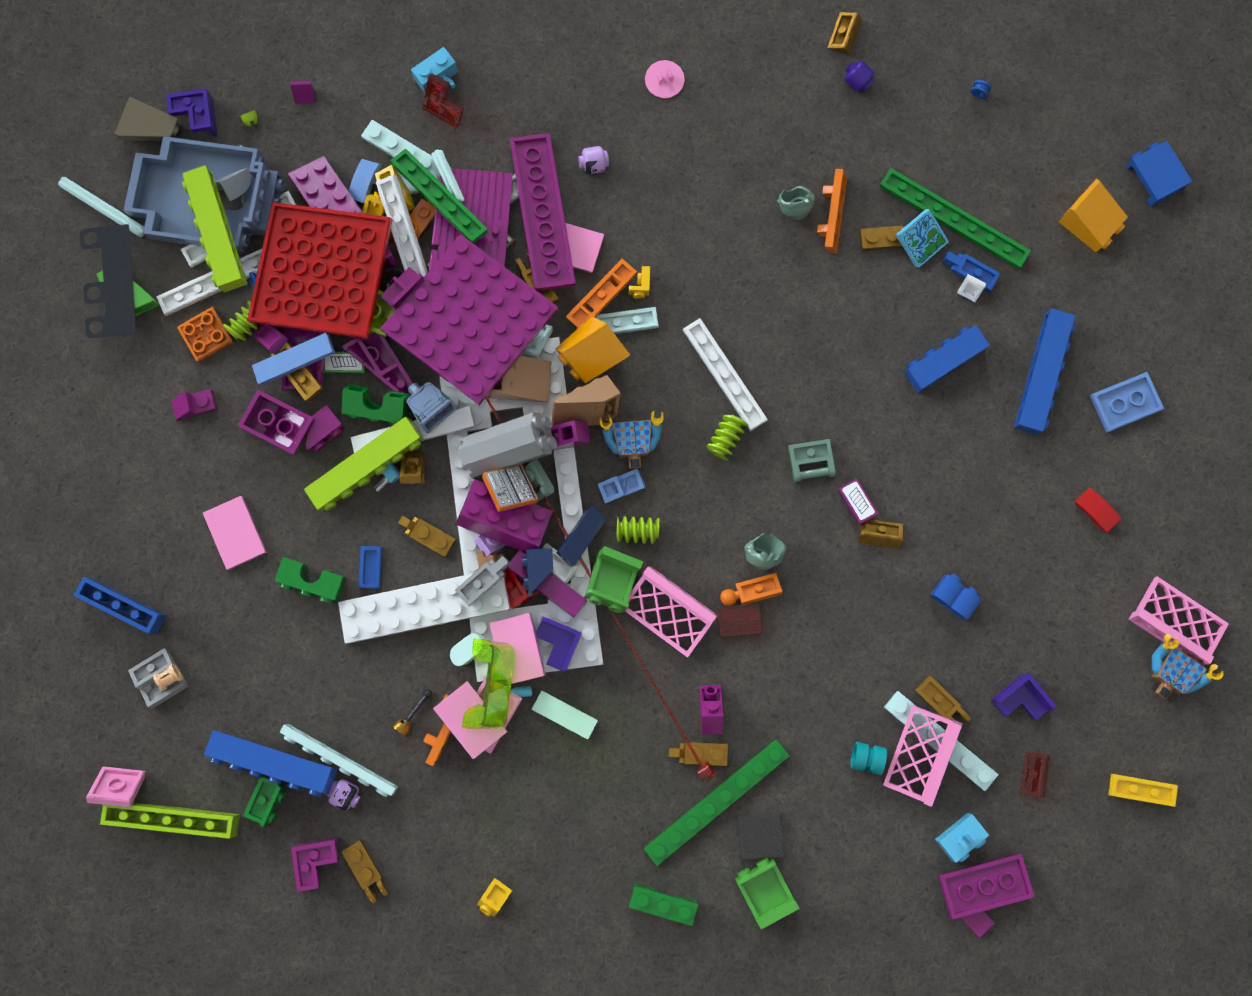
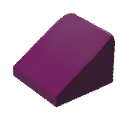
[291,81,315,104]

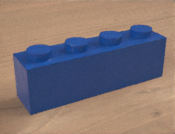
[904,325,990,393]
[73,577,167,635]

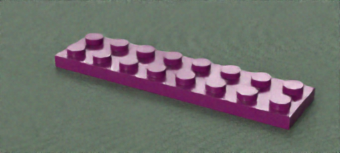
[510,133,576,291]

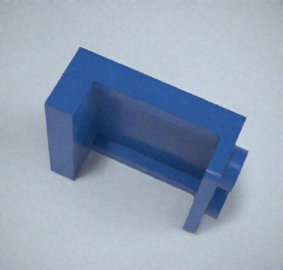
[1126,141,1193,207]

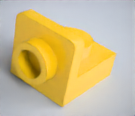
[362,192,385,216]
[629,266,650,299]
[477,878,512,917]

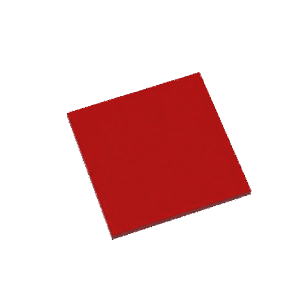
[247,202,393,340]

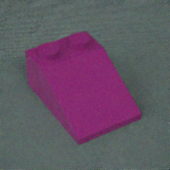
[238,390,314,455]

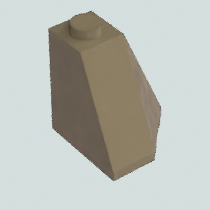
[114,97,179,141]

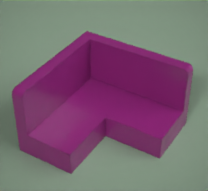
[291,838,340,892]

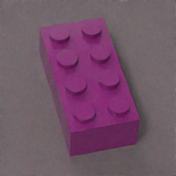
[455,479,552,553]

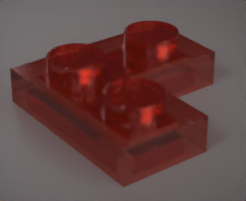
[422,73,464,128]

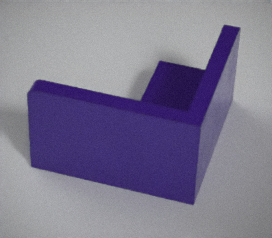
[166,88,218,136]
[536,616,582,673]
[991,673,1057,720]

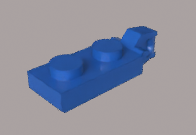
[942,251,1000,293]

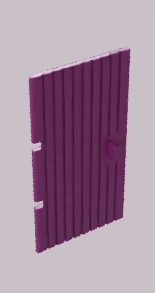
[429,168,513,270]

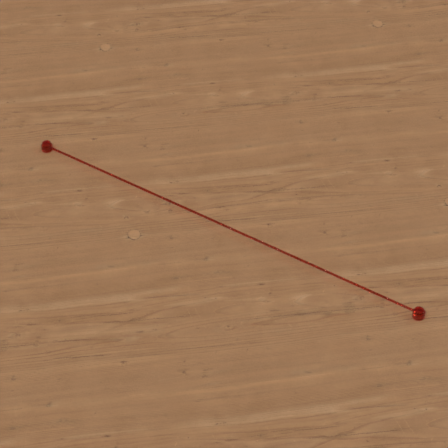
[389,231,716,781]

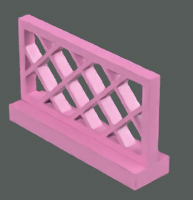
[625,566,718,658]
[1128,576,1229,666]
[883,705,963,807]

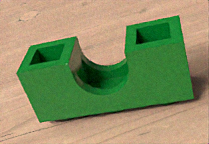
[341,384,410,425]
[274,557,347,604]
[629,883,698,926]

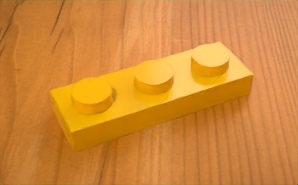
[1108,774,1178,807]

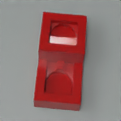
[1075,488,1122,534]

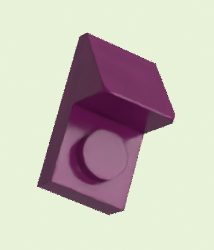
[171,389,217,420]

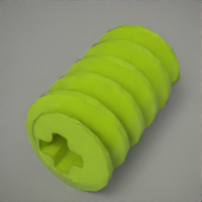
[223,301,258,341]
[707,415,748,461]
[616,516,660,544]

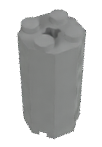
[458,413,557,478]

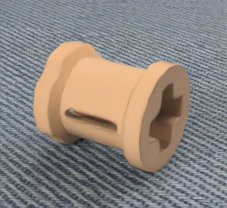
[153,664,183,691]

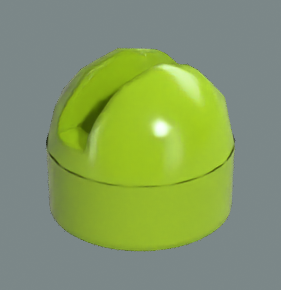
[240,110,258,127]

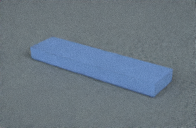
[252,333,335,386]

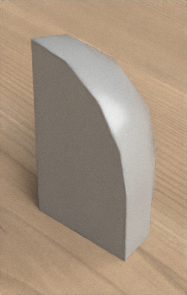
[216,168,251,201]

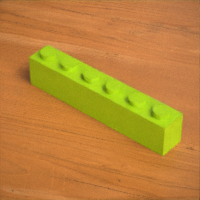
[182,165,247,293]
[304,417,424,511]
[100,802,240,839]

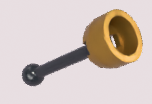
[392,690,432,737]

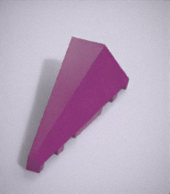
[342,332,413,397]

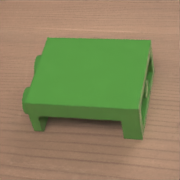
[584,546,643,613]
[735,858,799,929]

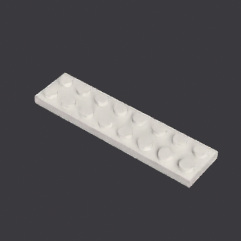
[338,571,511,644]

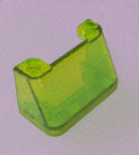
[462,638,515,729]

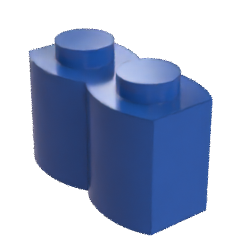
[930,574,982,620]

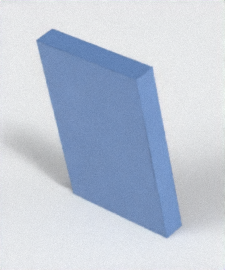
[1089,372,1164,433]

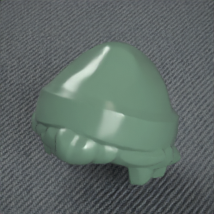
[777,186,815,221]
[744,533,787,570]

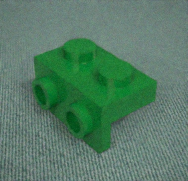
[243,775,286,827]

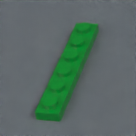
[390,148,488,244]

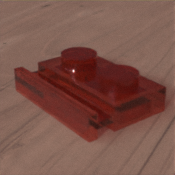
[717,603,762,637]

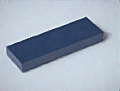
[556,505,607,567]

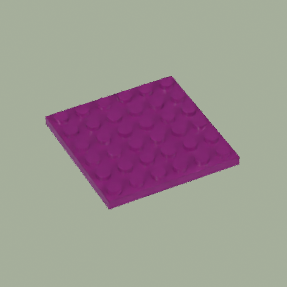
[380,234,558,405]

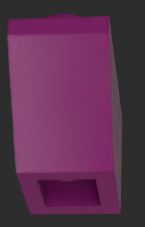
[306,405,345,453]
[700,685,724,734]

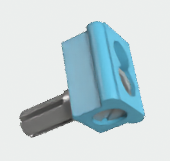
[374,463,400,492]

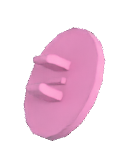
[645,60,685,99]

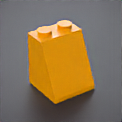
[1058,179,1128,252]
[555,317,630,383]

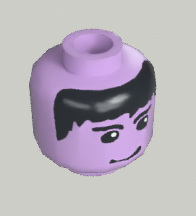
[578,146,609,175]
[327,779,361,811]

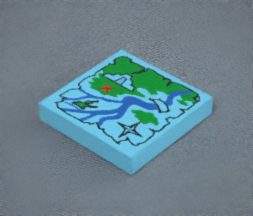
[896,209,949,268]

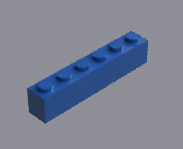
[1014,308,1076,435]
[204,730,337,797]

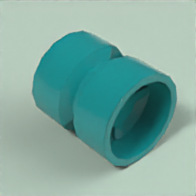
[851,742,887,775]

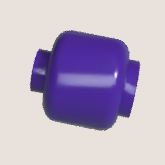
[844,61,874,92]

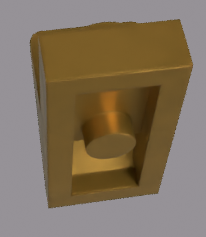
[399,452,425,484]

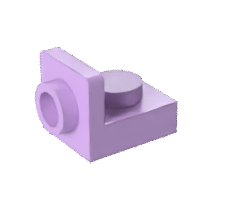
[474,535,506,556]

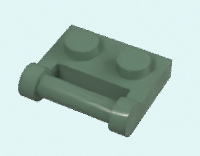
[788,439,836,483]
[524,459,554,504]

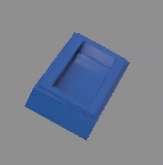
[358,546,383,589]

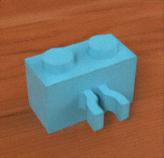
[411,47,458,95]
[935,813,989,863]

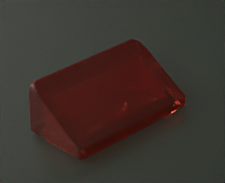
[1020,751,1050,798]

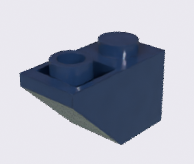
[522,548,553,597]

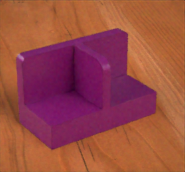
[381,267,423,310]

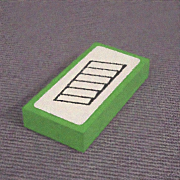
[324,352,365,374]

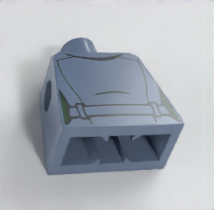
[406,382,458,434]

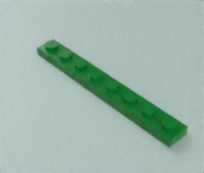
[879,168,1031,270]
[643,739,789,866]

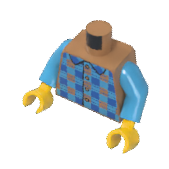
[599,411,664,469]
[1152,634,1223,700]

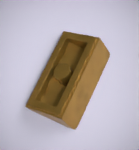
[827,12,862,55]
[859,519,903,549]

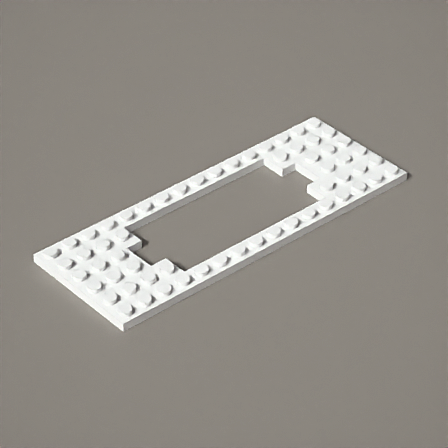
[439,337,603,682]

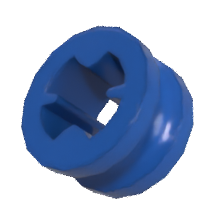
[971,80,991,99]

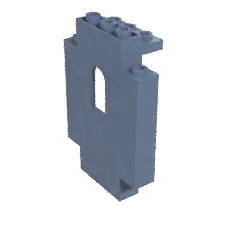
[123,136,285,253]

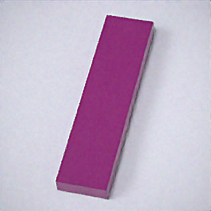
[507,550,587,618]

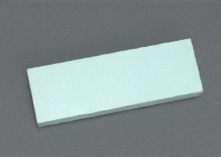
[596,307,659,334]
[532,691,598,739]

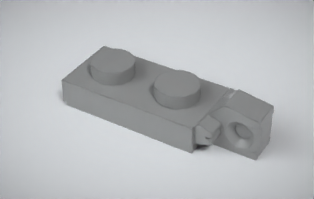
[455,556,511,607]

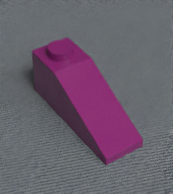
[550,420,590,451]

